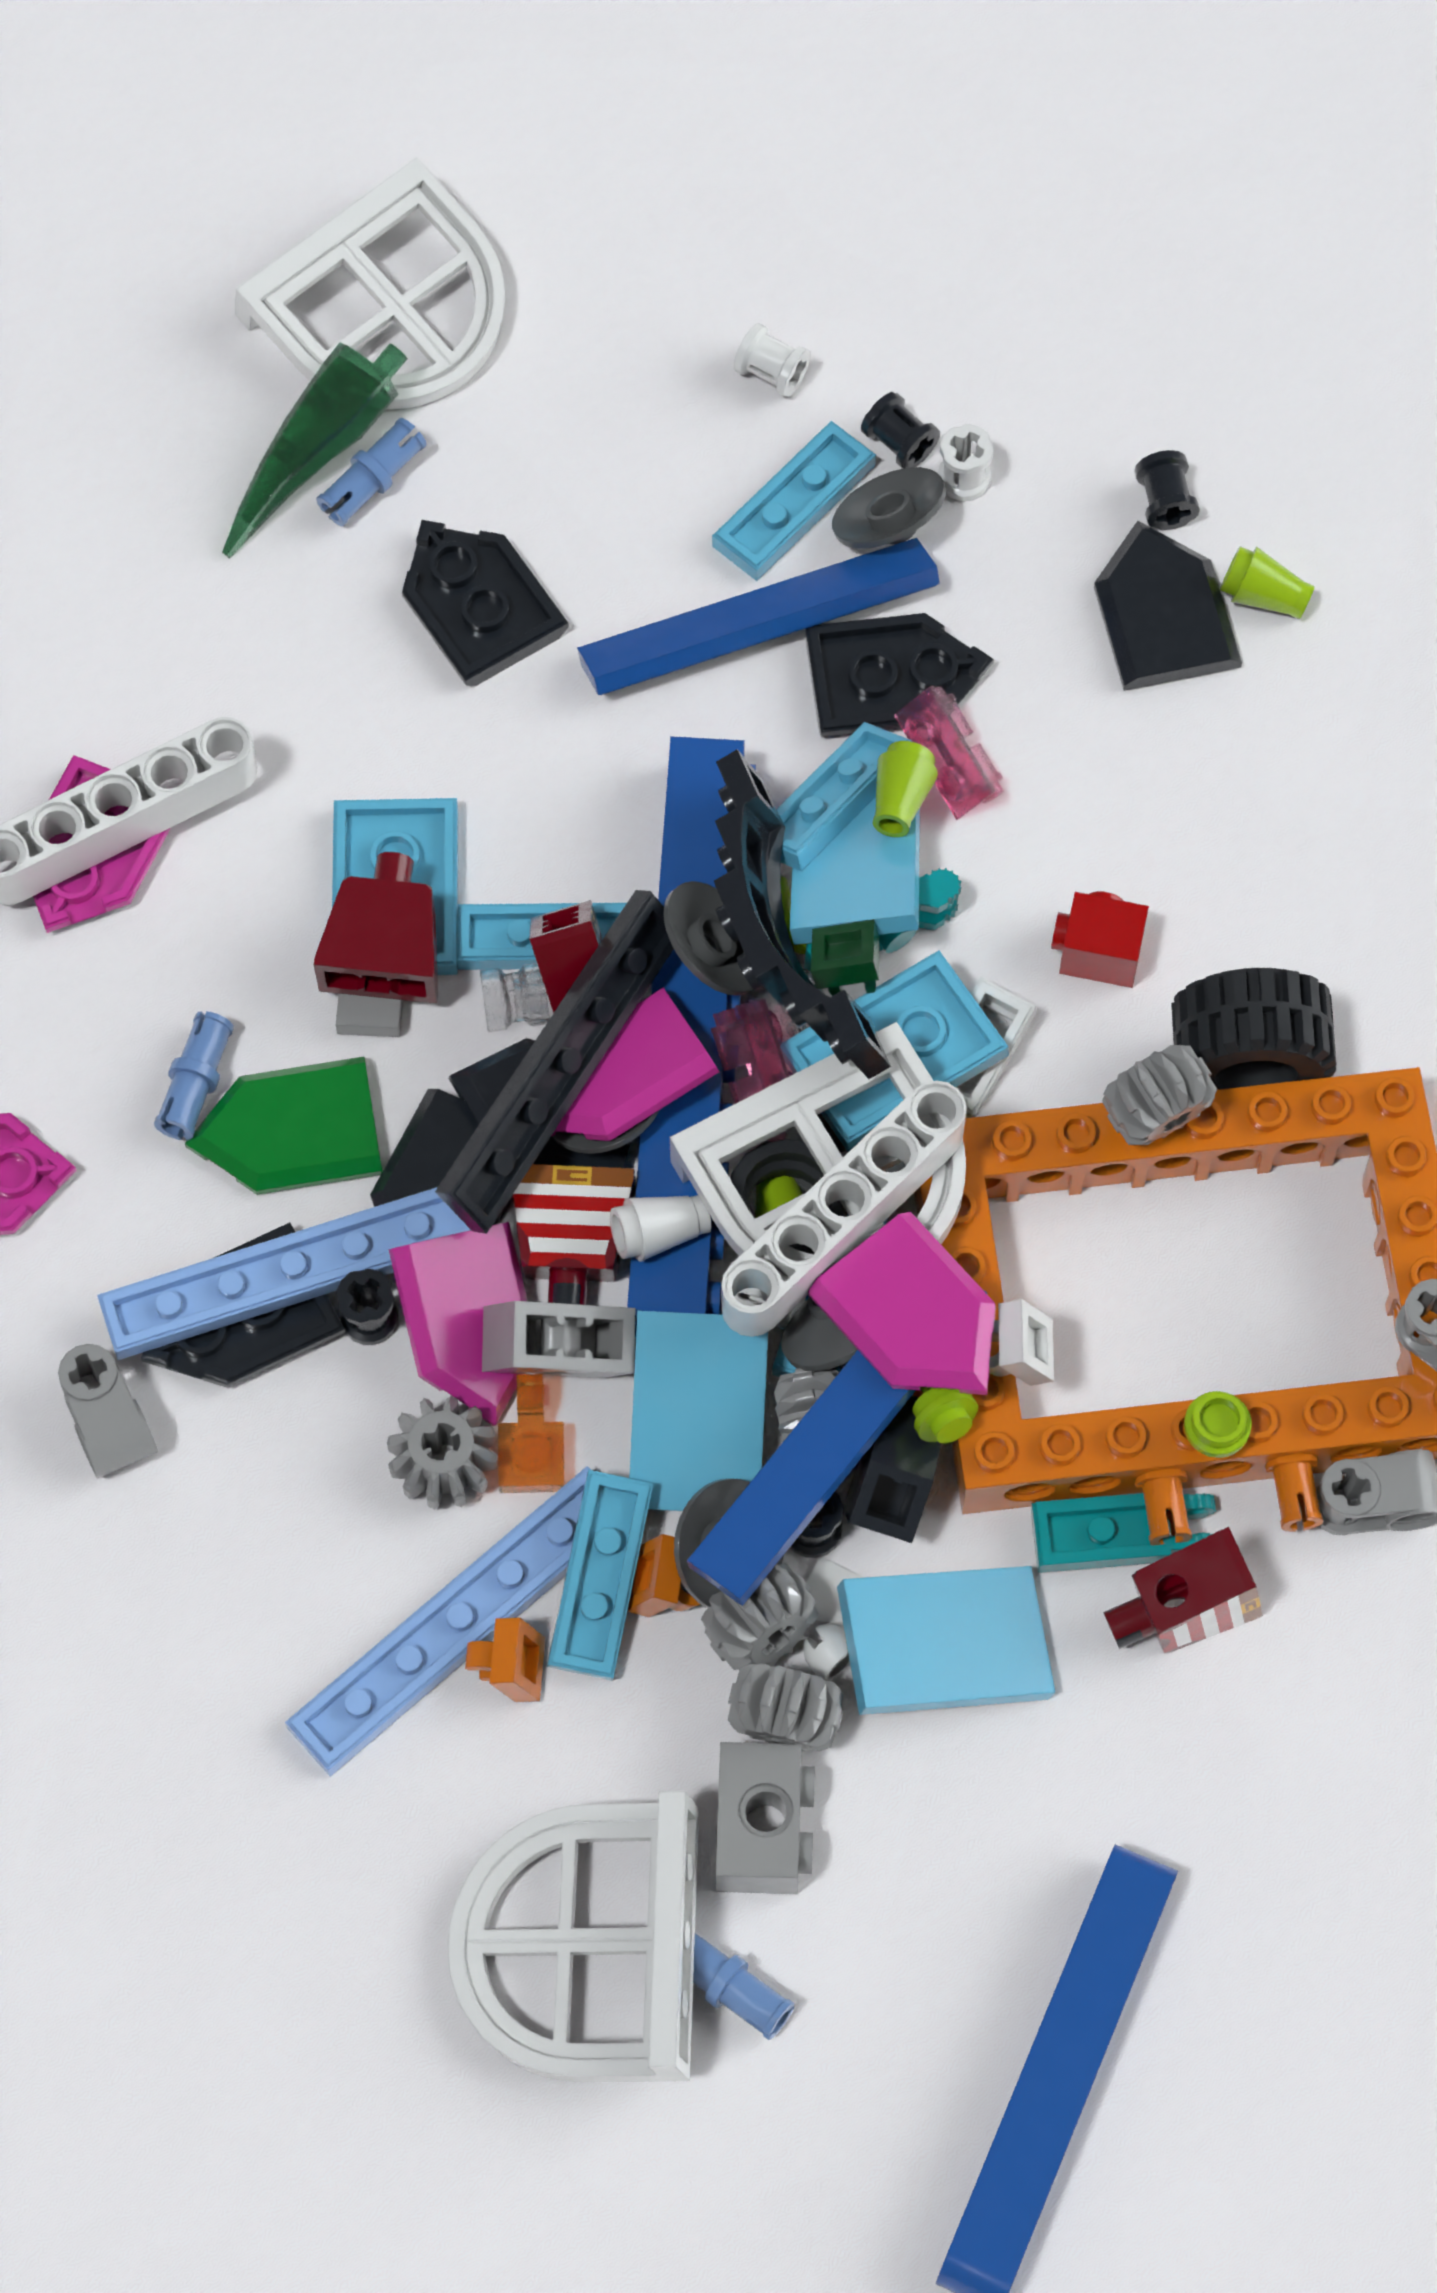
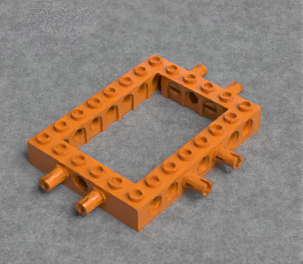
[862,1067,1437,1546]

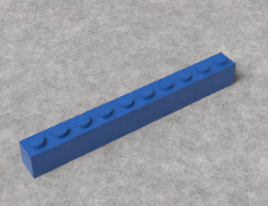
[627,736,756,1338]

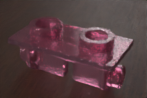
[894,686,1004,820]
[710,998,793,1104]

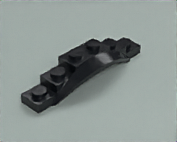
[714,749,891,1079]

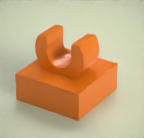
[627,1534,700,1617]
[465,1618,546,1702]

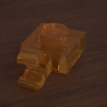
[498,1374,565,1493]

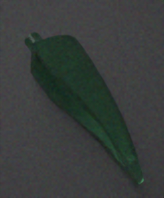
[222,342,408,559]

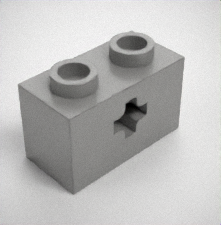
[482,1301,635,1378]

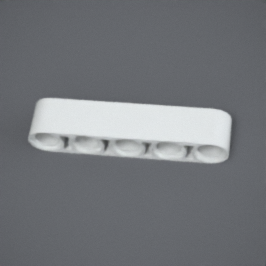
[0,717,258,905]
[721,1081,967,1337]

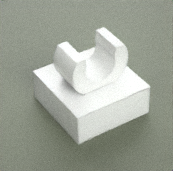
[989,1299,1054,1386]

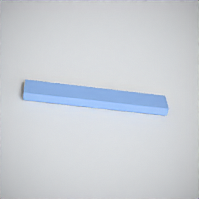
[97,1187,470,1360]
[285,1466,591,1777]

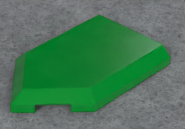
[185,1056,383,1195]

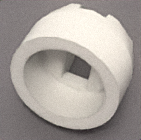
[804,1623,850,1681]

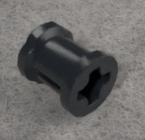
[861,392,940,469]
[1134,450,1200,530]
[336,1269,398,1345]
[790,1492,843,1558]

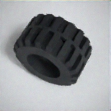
[1171,968,1337,1090]

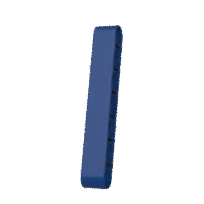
[935,1844,1178,2293]

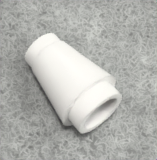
[610,1195,711,1262]

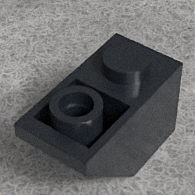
[843,1395,941,1543]

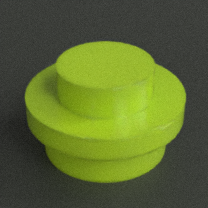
[913,1388,978,1443]
[1184,1391,1252,1458]

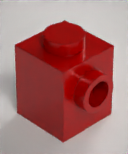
[1051,891,1149,988]

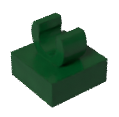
[811,919,880,996]

